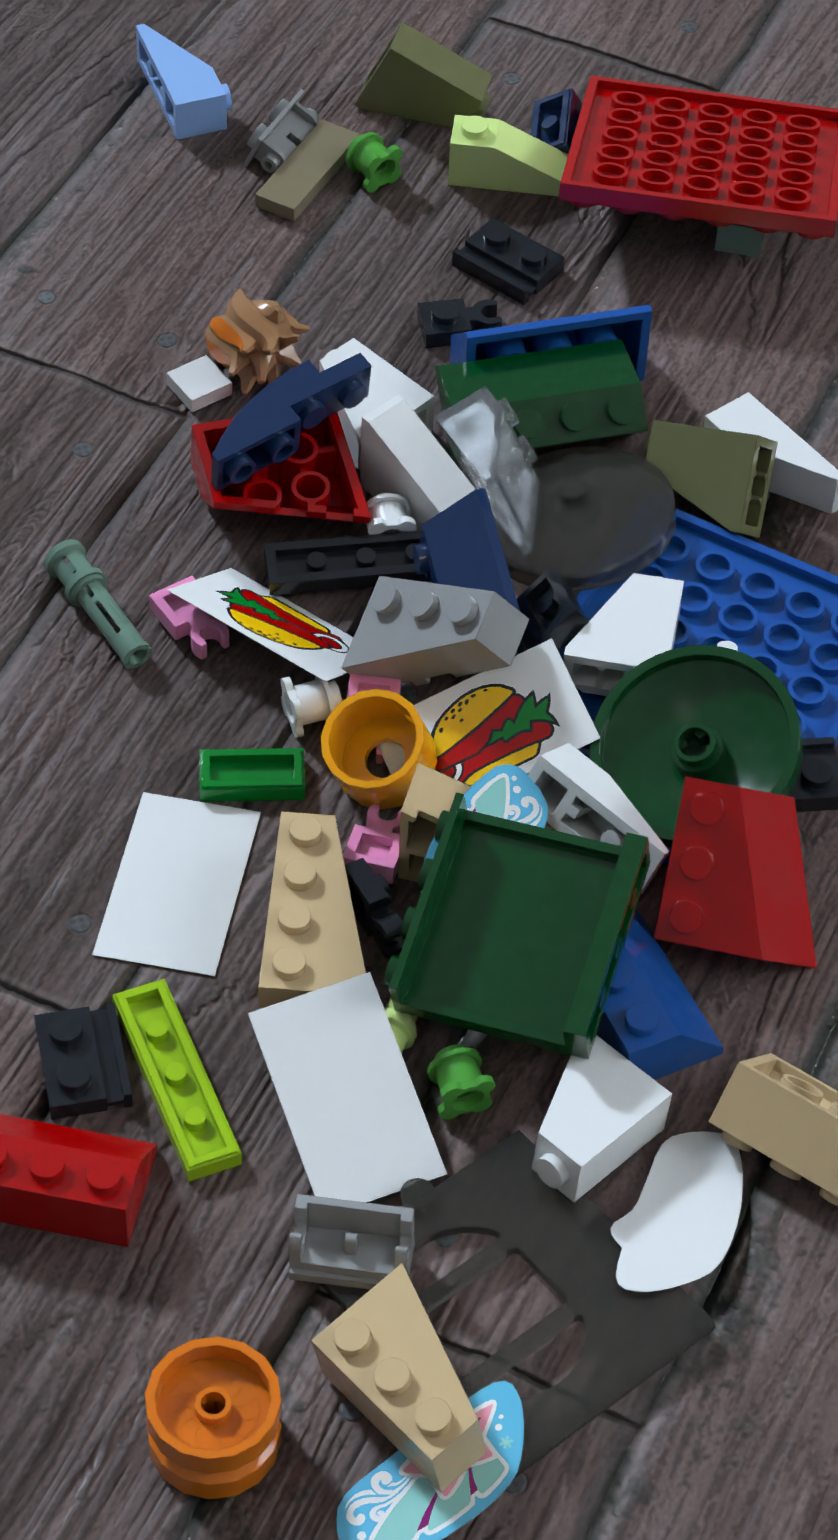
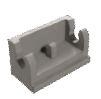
[289,1194,415,1290]

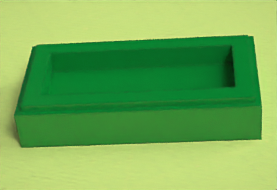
[199,748,305,802]

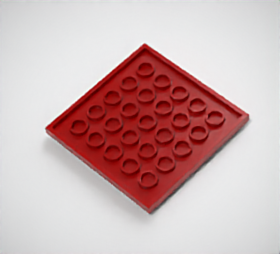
[558,75,838,240]

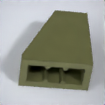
[354,22,493,128]
[644,420,778,538]

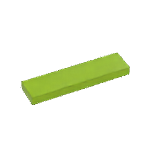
[112,979,242,1182]

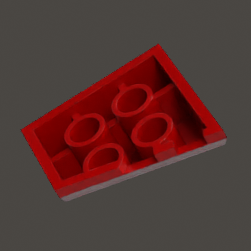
[190,412,371,523]
[654,776,817,968]

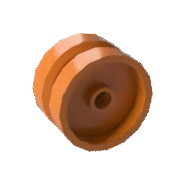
[145,1336,281,1499]

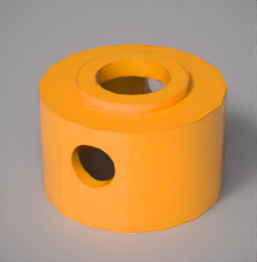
[321,689,437,810]

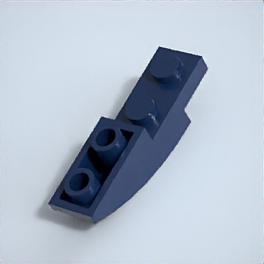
[211,352,372,492]

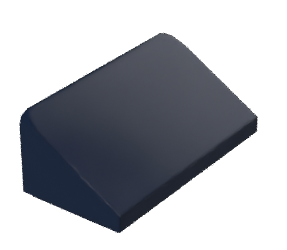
[530,88,582,154]

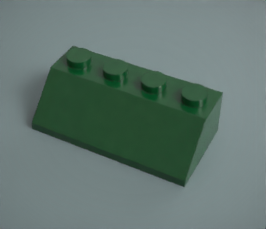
[435,339,648,461]

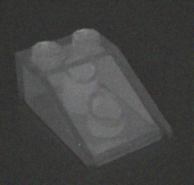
[434,386,539,557]

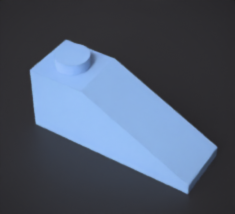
[136,24,232,140]

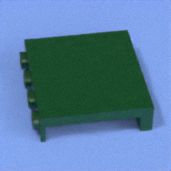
[384,792,651,1060]

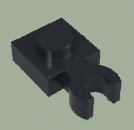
[417,298,502,348]
[345,858,404,958]

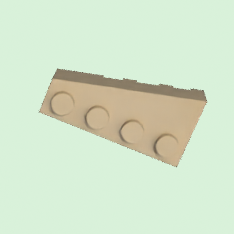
[258,811,366,1009]

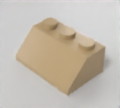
[708,1053,838,1206]

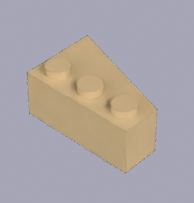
[311,1263,487,1493]

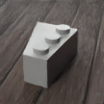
[341,576,529,686]

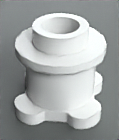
[366,493,417,535]
[281,676,342,738]

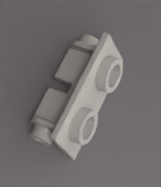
[243,89,319,173]

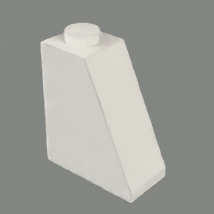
[319,338,434,469]
[360,394,475,531]
[563,573,684,696]
[532,1035,672,1202]

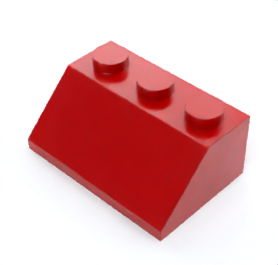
[0,1114,157,1247]

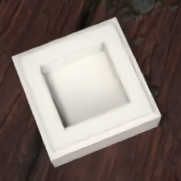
[166,355,232,412]

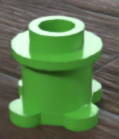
[346,132,403,193]
[427,1045,496,1120]

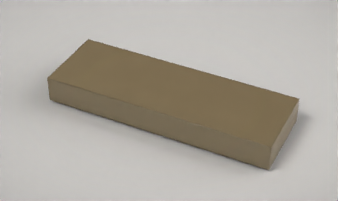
[255,119,360,221]

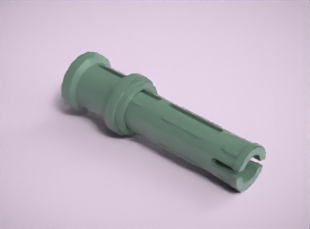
[43,539,152,669]

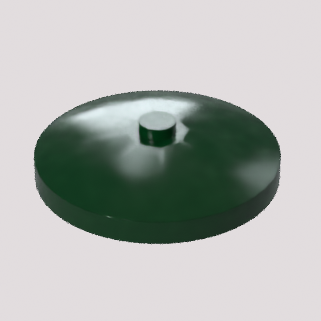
[590,645,804,847]

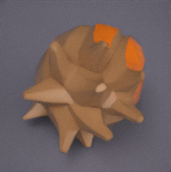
[205,288,310,395]

